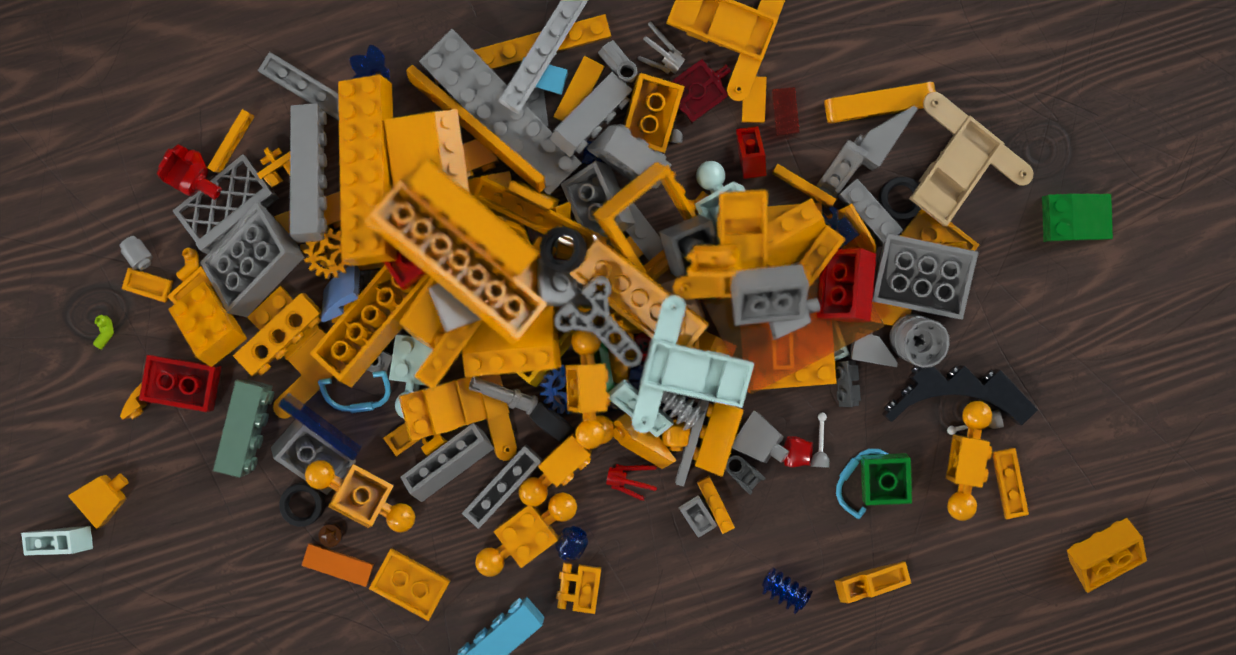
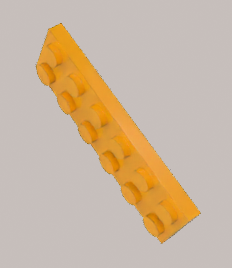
[569,237,709,347]

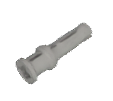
[469,376,538,415]

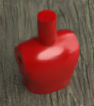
[782,436,813,467]

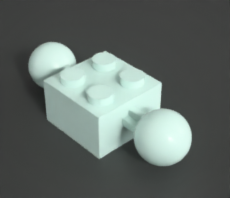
[695,161,745,245]
[389,334,438,419]

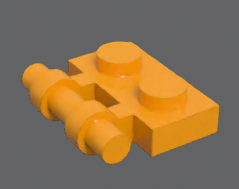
[556,562,601,614]

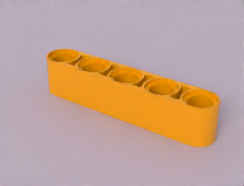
[824,82,936,123]

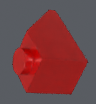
[736,126,766,179]

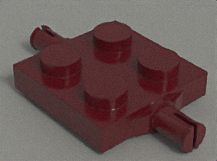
[671,59,731,123]

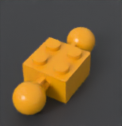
[565,329,610,449]
[946,401,992,521]
[518,415,614,507]
[305,460,415,532]
[475,492,577,577]

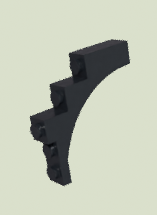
[882,365,1038,426]

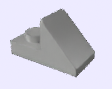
[679,495,717,538]

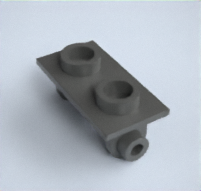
[835,360,861,407]

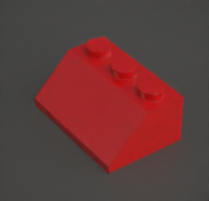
[816,248,876,322]

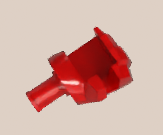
[157,144,222,200]

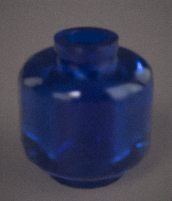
[555,526,588,561]

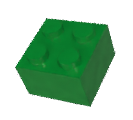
[861,453,912,505]

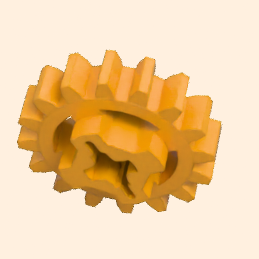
[303,228,352,279]

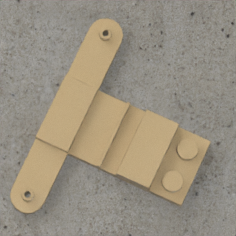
[909,92,1033,226]

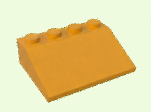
[383,110,469,204]
[462,305,562,377]

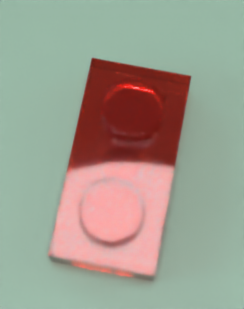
[772,87,800,136]

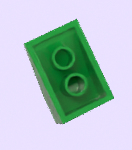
[1042,194,1113,242]

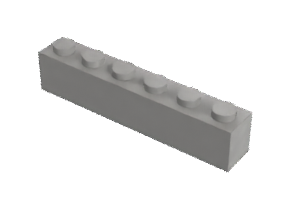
[290,103,327,243]

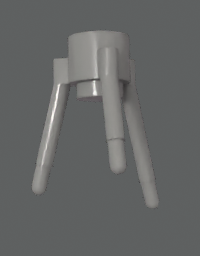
[637,22,685,74]

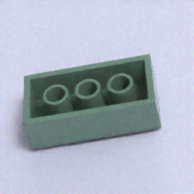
[213,379,274,477]

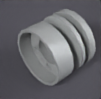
[890,314,949,368]

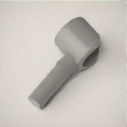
[670,129,683,143]

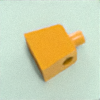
[68,473,129,529]

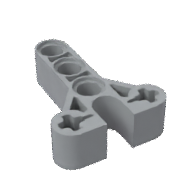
[555,275,642,367]

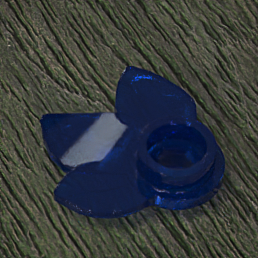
[349,45,390,81]

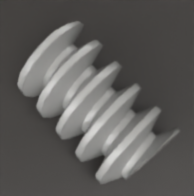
[660,391,706,431]

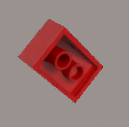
[139,355,222,412]

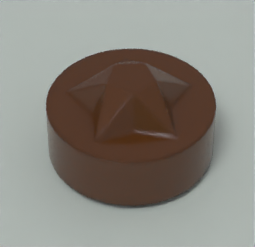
[318,524,343,547]

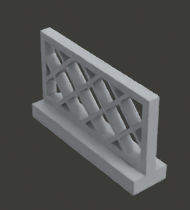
[173,154,279,254]

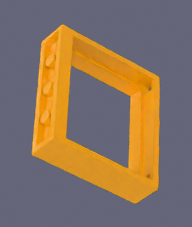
[593,161,696,281]

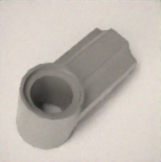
[598,40,637,85]

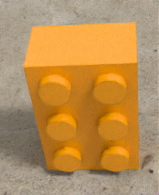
[168,281,247,367]

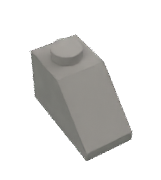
[849,329,898,367]

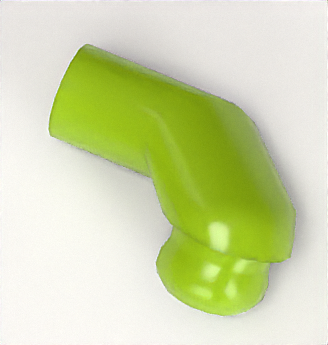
[93,315,114,350]

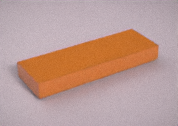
[301,543,374,587]

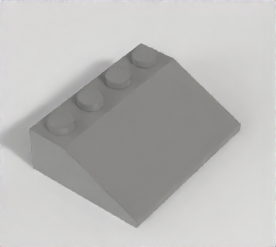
[200,202,304,317]
[872,233,978,320]

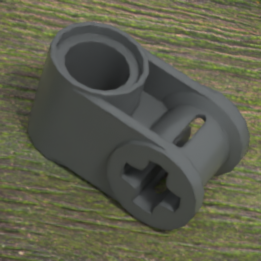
[725,453,766,495]

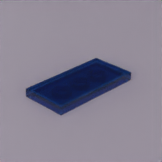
[278,393,362,460]

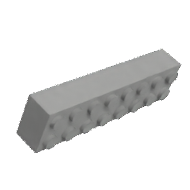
[419,29,582,195]

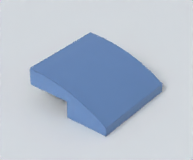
[321,265,360,323]

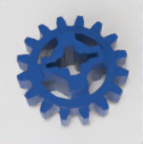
[540,365,572,414]

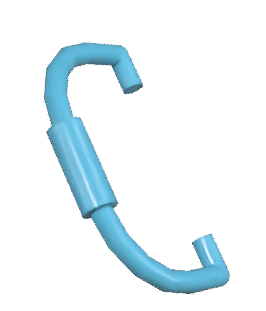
[318,371,391,413]
[836,449,889,519]

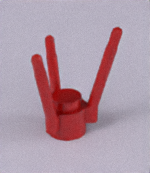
[606,464,657,501]

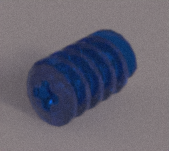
[762,567,813,614]

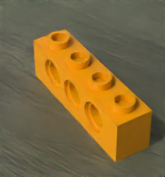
[233,293,322,376]

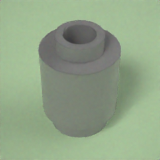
[119,236,153,271]

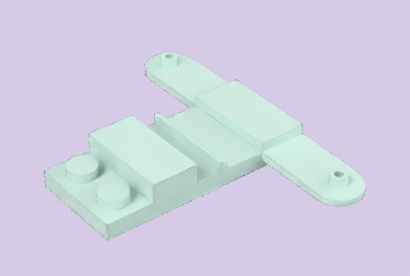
[632,295,754,433]

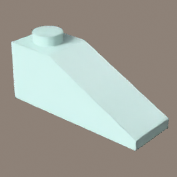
[22,526,93,555]

